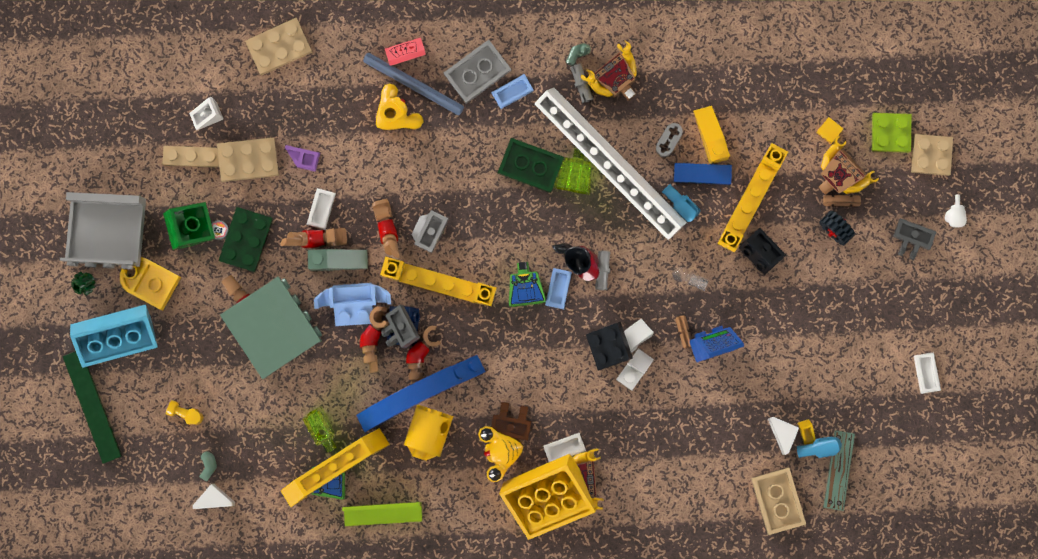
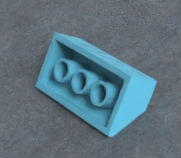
[70,304,158,368]

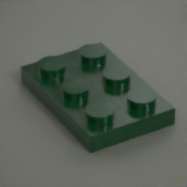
[498,138,564,193]
[218,207,273,273]

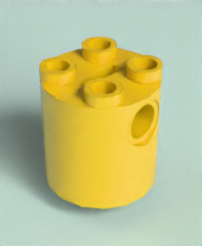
[404,404,454,461]

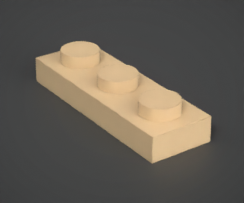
[162,146,220,168]

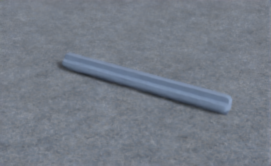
[363,53,464,115]

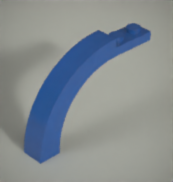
[356,355,486,432]

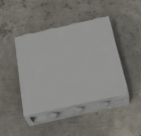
[60,192,146,270]

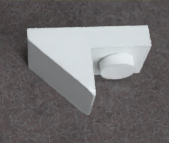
[616,348,654,391]

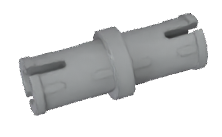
[570,63,594,103]
[595,251,611,291]

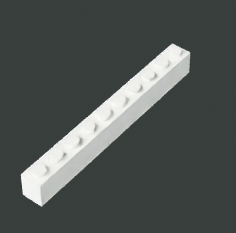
[535,88,687,240]

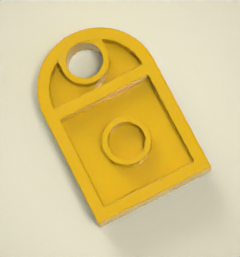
[120,257,181,311]

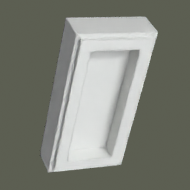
[307,188,336,230]
[914,352,941,394]
[543,433,586,462]

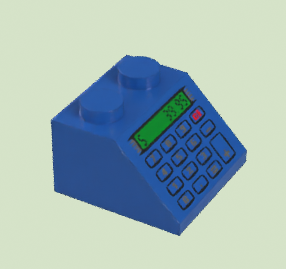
[689,326,744,363]

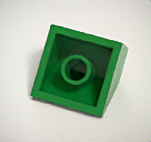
[163,202,215,250]

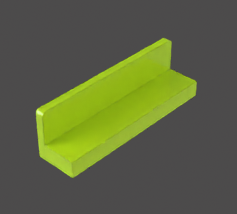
[342,502,423,526]

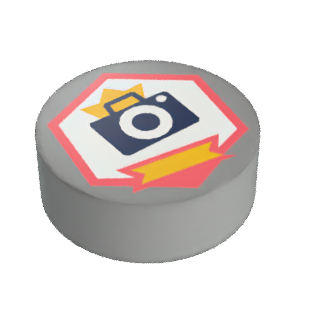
[212,220,229,240]

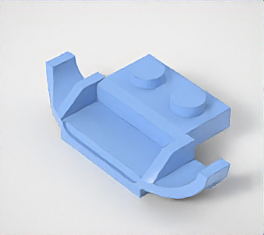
[314,283,391,326]

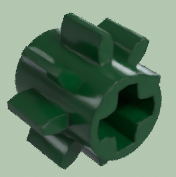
[71,271,96,296]

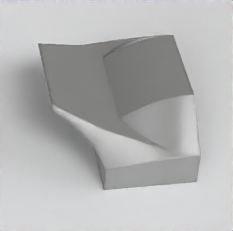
[411,210,449,253]

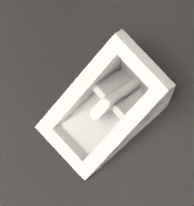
[189,97,223,130]
[768,417,799,455]
[193,484,235,509]

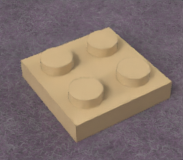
[911,134,953,176]

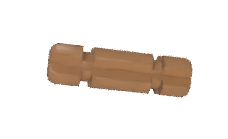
[823,195,861,207]

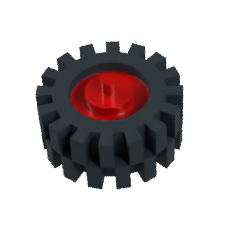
[819,210,855,246]

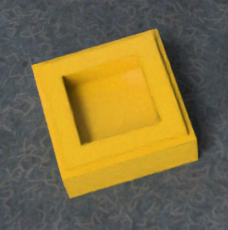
[816,117,844,144]

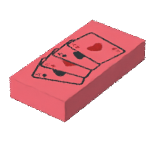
[385,38,426,66]

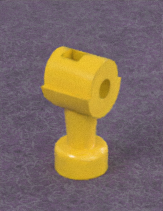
[166,400,203,425]

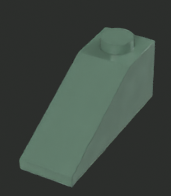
[308,249,368,271]

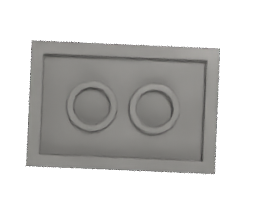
[443,40,511,104]

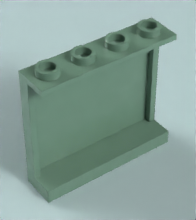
[220,276,322,379]

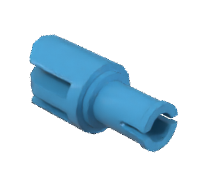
[662,184,700,222]
[797,437,842,458]

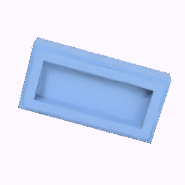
[491,74,534,109]
[545,268,572,310]

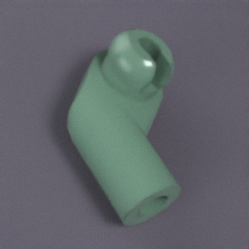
[565,43,591,66]
[199,451,217,481]

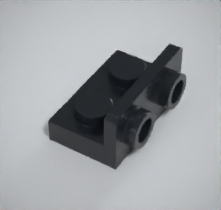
[739,228,786,275]

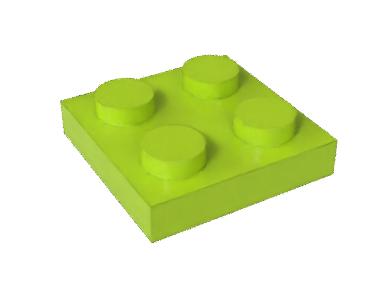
[872,113,912,153]

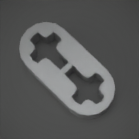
[656,123,683,157]

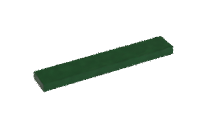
[62,351,122,464]

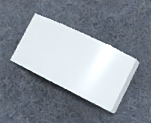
[624,319,654,353]

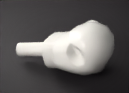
[945,194,967,227]

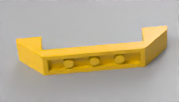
[717,143,788,253]
[380,256,497,306]
[281,428,390,507]

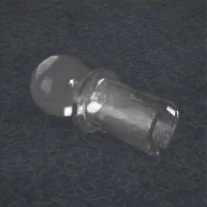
[672,267,709,291]

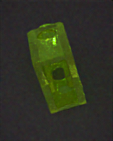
[554,149,591,195]
[302,406,337,453]

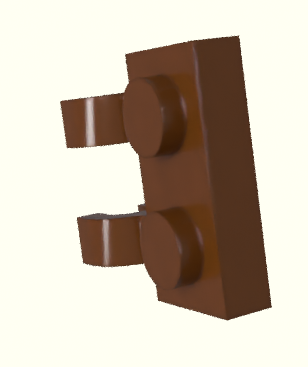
[491,402,532,441]

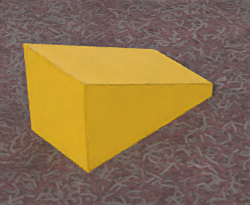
[798,419,816,445]

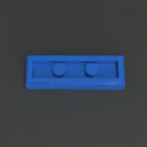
[674,163,732,185]

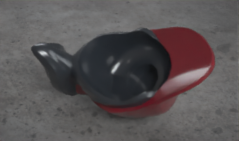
[552,243,600,281]

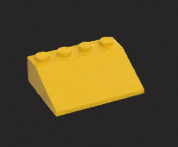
[499,454,596,540]

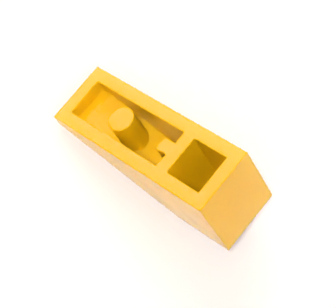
[693,106,730,164]

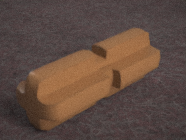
[675,315,692,349]

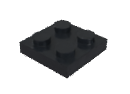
[586,322,633,371]

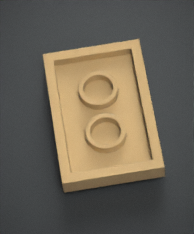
[245,18,312,76]
[217,138,279,182]
[751,468,806,535]

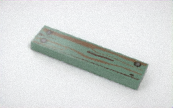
[823,431,855,511]

